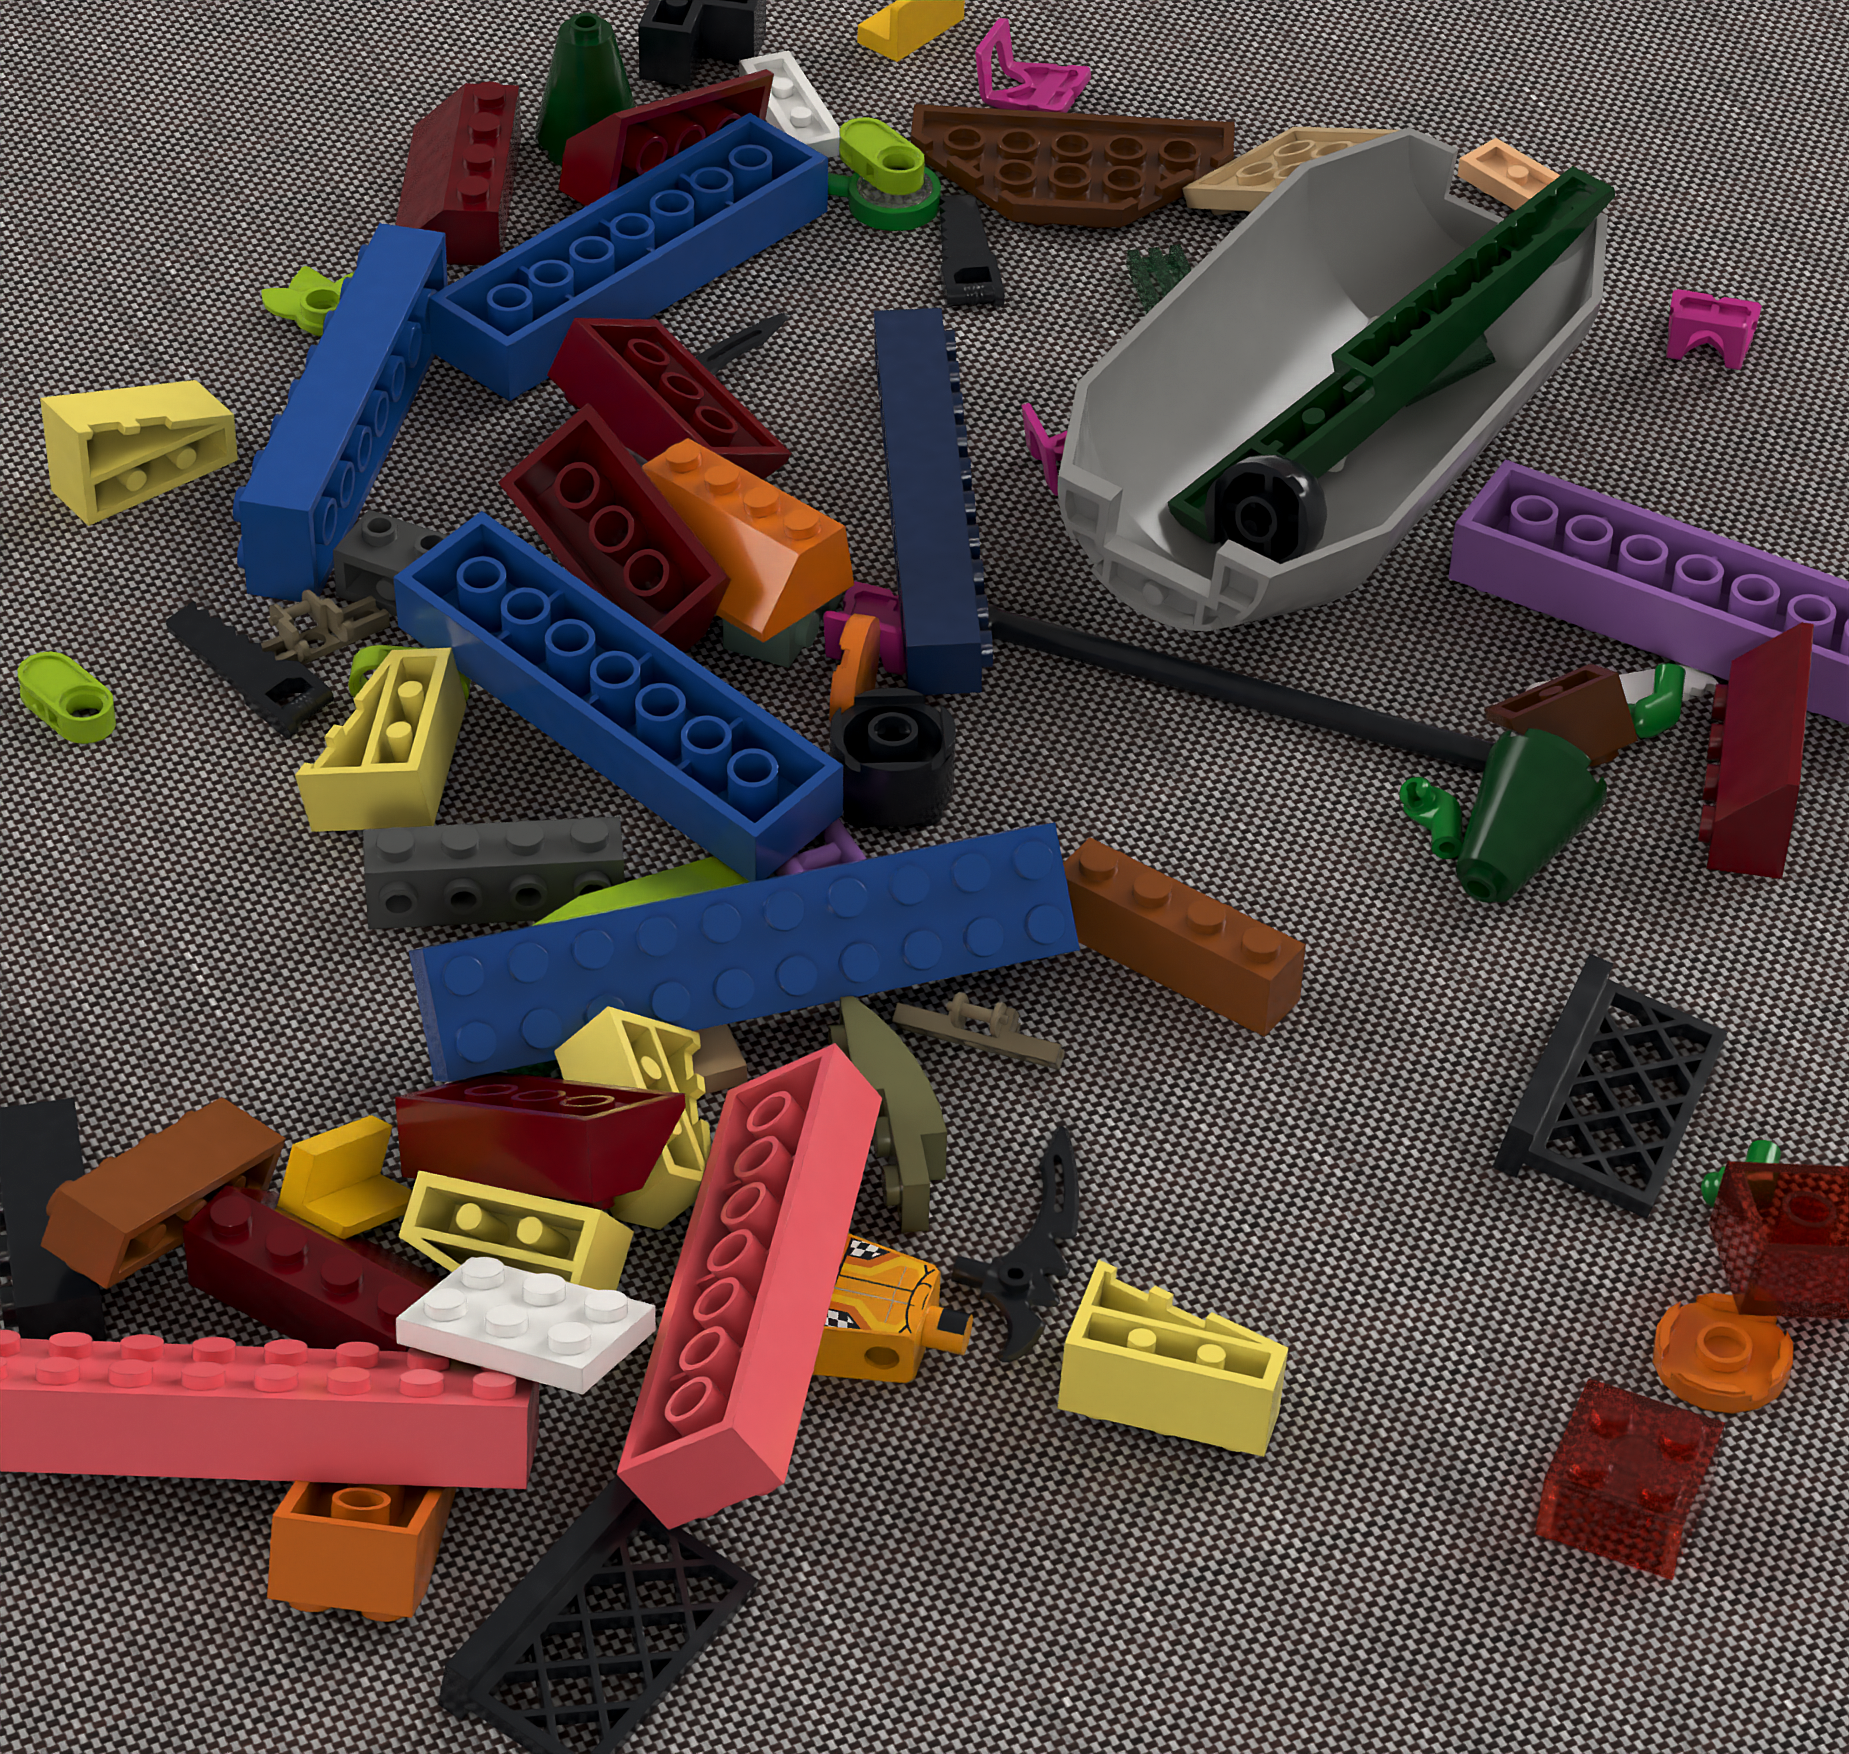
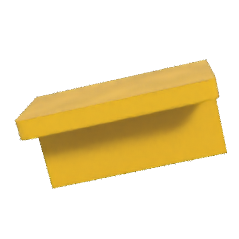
[857,0,965,62]
[277,1115,413,1239]

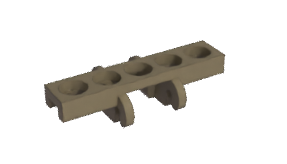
[261,590,390,665]
[892,992,1065,1070]

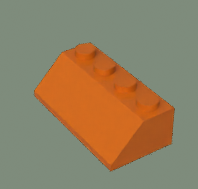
[642,438,854,643]

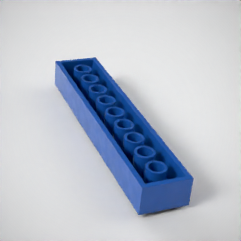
[409,822,1080,1082]

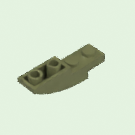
[828,996,947,1233]

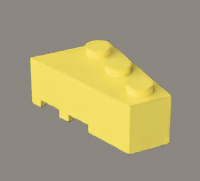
[40,380,238,526]
[295,648,467,832]
[554,1006,711,1230]
[398,1171,634,1290]
[1057,1259,1288,1457]

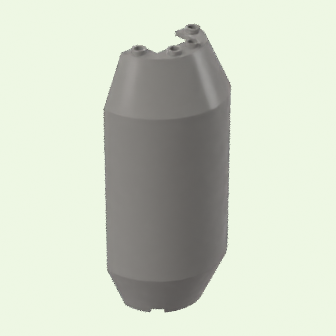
[1058,127,1608,631]

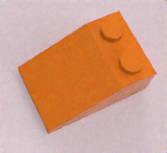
[267,1480,457,1622]

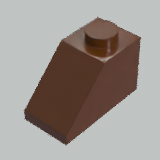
[1484,663,1638,766]

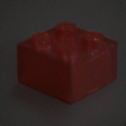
[1708,1161,1849,1320]
[1535,1378,1726,1580]

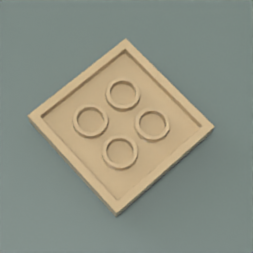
[1182,127,1399,215]

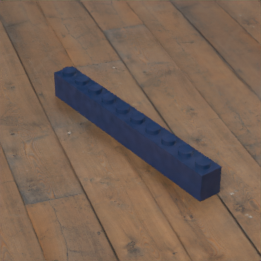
[874,308,993,695]

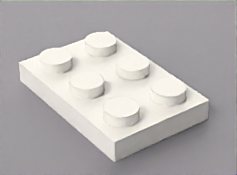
[396,1257,656,1395]

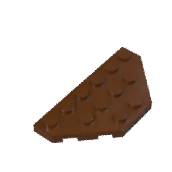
[911,104,1235,229]

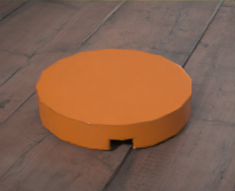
[829,613,881,723]
[1652,1293,1793,1414]

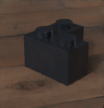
[638,0,766,86]

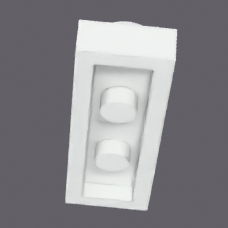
[739,50,840,158]

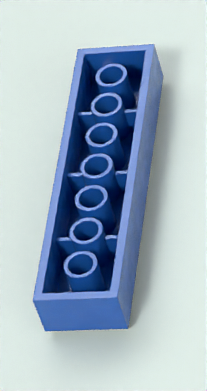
[428,113,828,401]
[233,223,448,602]
[393,511,843,882]

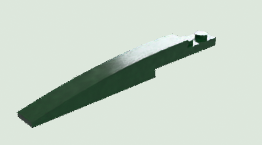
[1167,166,1615,544]

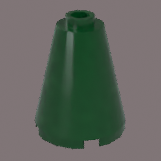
[535,13,636,166]
[1456,728,1607,903]

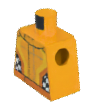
[812,1233,973,1383]

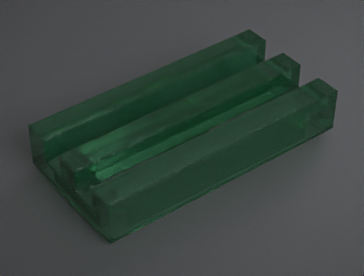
[1126,244,1191,314]

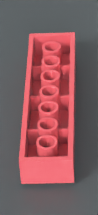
[616,1043,882,1530]
[0,1330,539,1489]

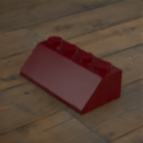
[558,69,774,206]
[395,81,521,266]
[547,318,792,480]
[498,403,731,653]
[1697,622,1814,879]
[395,1072,686,1210]
[182,1185,443,1352]

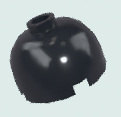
[1204,454,1327,564]

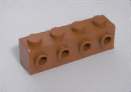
[1063,837,1306,1037]
[40,1097,286,1290]

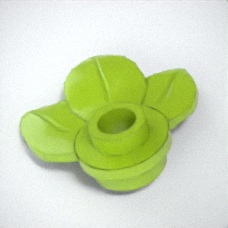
[261,266,354,337]

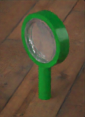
[828,166,941,231]

